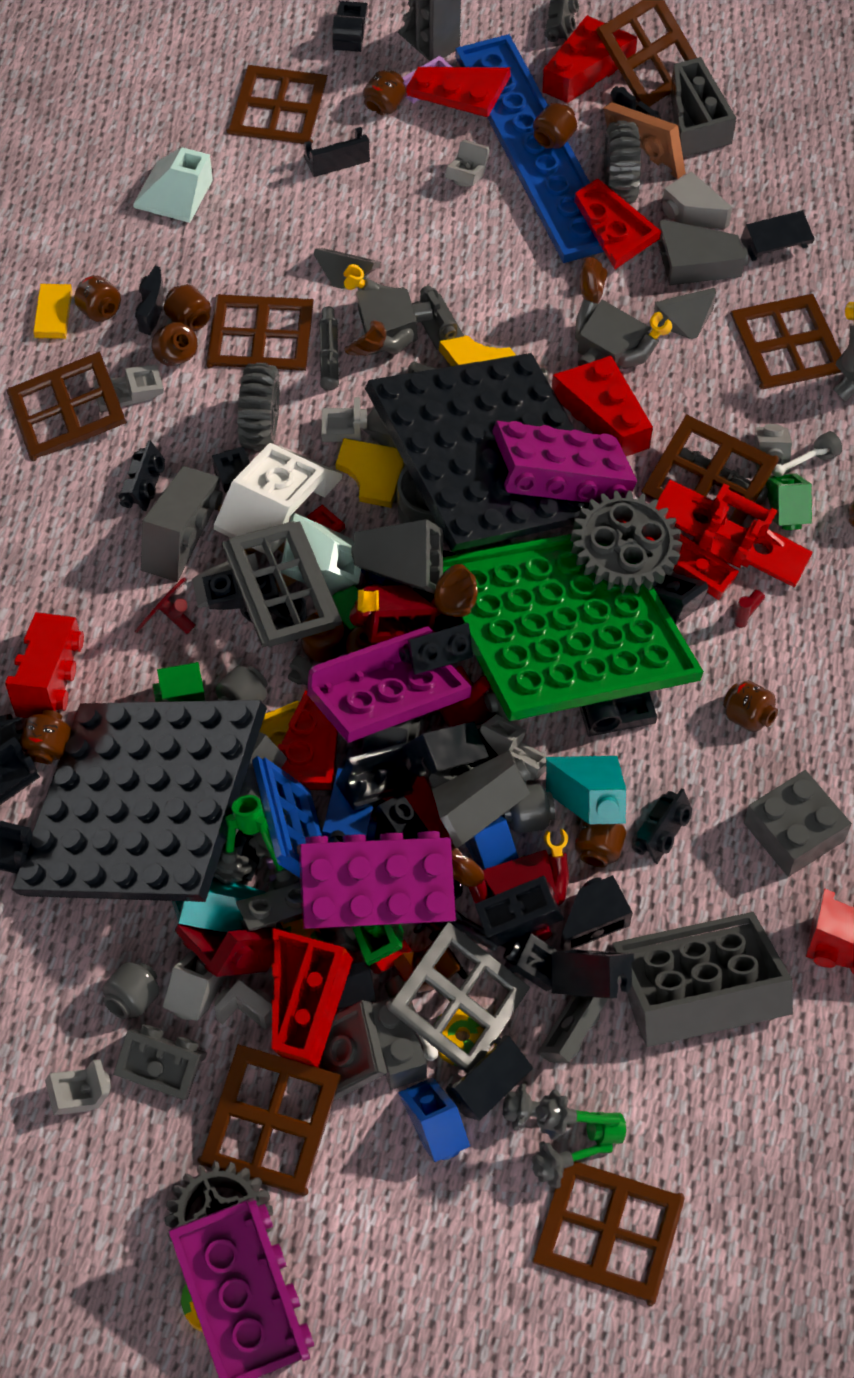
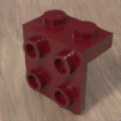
[175,924,281,977]

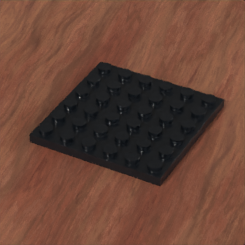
[365,353,589,552]
[12,700,267,902]

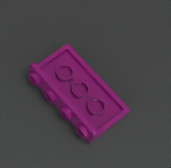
[492,421,637,503]
[307,626,472,743]
[297,831,456,929]
[168,1198,315,1378]

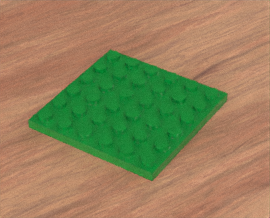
[443,534,704,722]

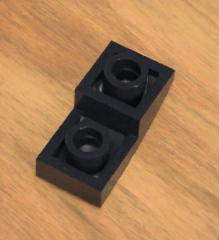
[135,265,164,335]
[202,570,280,610]

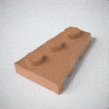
[603,102,686,179]

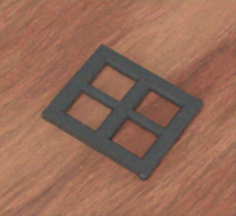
[386,922,530,1073]

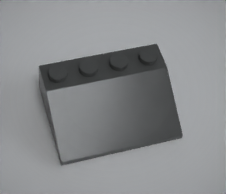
[612,912,793,1047]

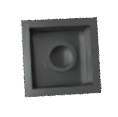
[744,770,852,877]

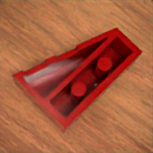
[552,356,653,456]

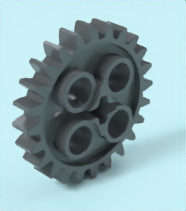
[570,490,682,593]

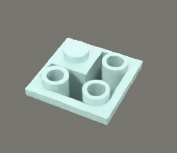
[133,147,213,223]
[280,513,361,596]

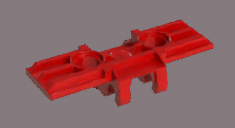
[656,479,813,587]

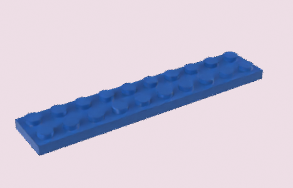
[455,34,604,263]

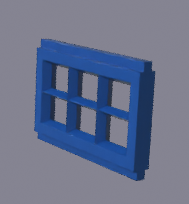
[252,756,323,878]

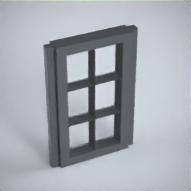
[222,521,342,647]

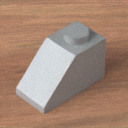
[662,171,732,229]
[162,951,225,1021]

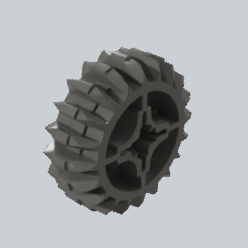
[604,121,641,203]
[237,362,280,451]
[165,1161,273,1242]

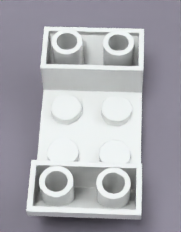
[214,443,342,554]

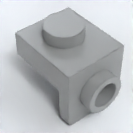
[445,140,490,187]
[321,397,367,442]
[754,424,792,473]
[214,980,272,1030]
[45,1059,111,1116]

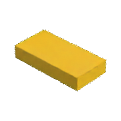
[33,284,73,339]

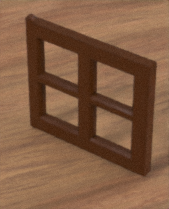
[596,0,697,107]
[226,65,328,144]
[206,294,314,371]
[730,294,842,389]
[7,351,127,461]
[641,414,779,526]
[197,1044,341,1196]
[533,1161,685,1306]

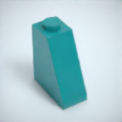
[546,756,627,824]
[172,877,266,933]

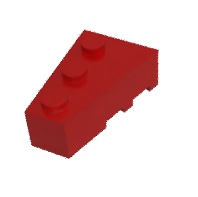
[542,15,638,103]
[5,612,84,718]
[805,888,854,974]
[272,928,353,1068]

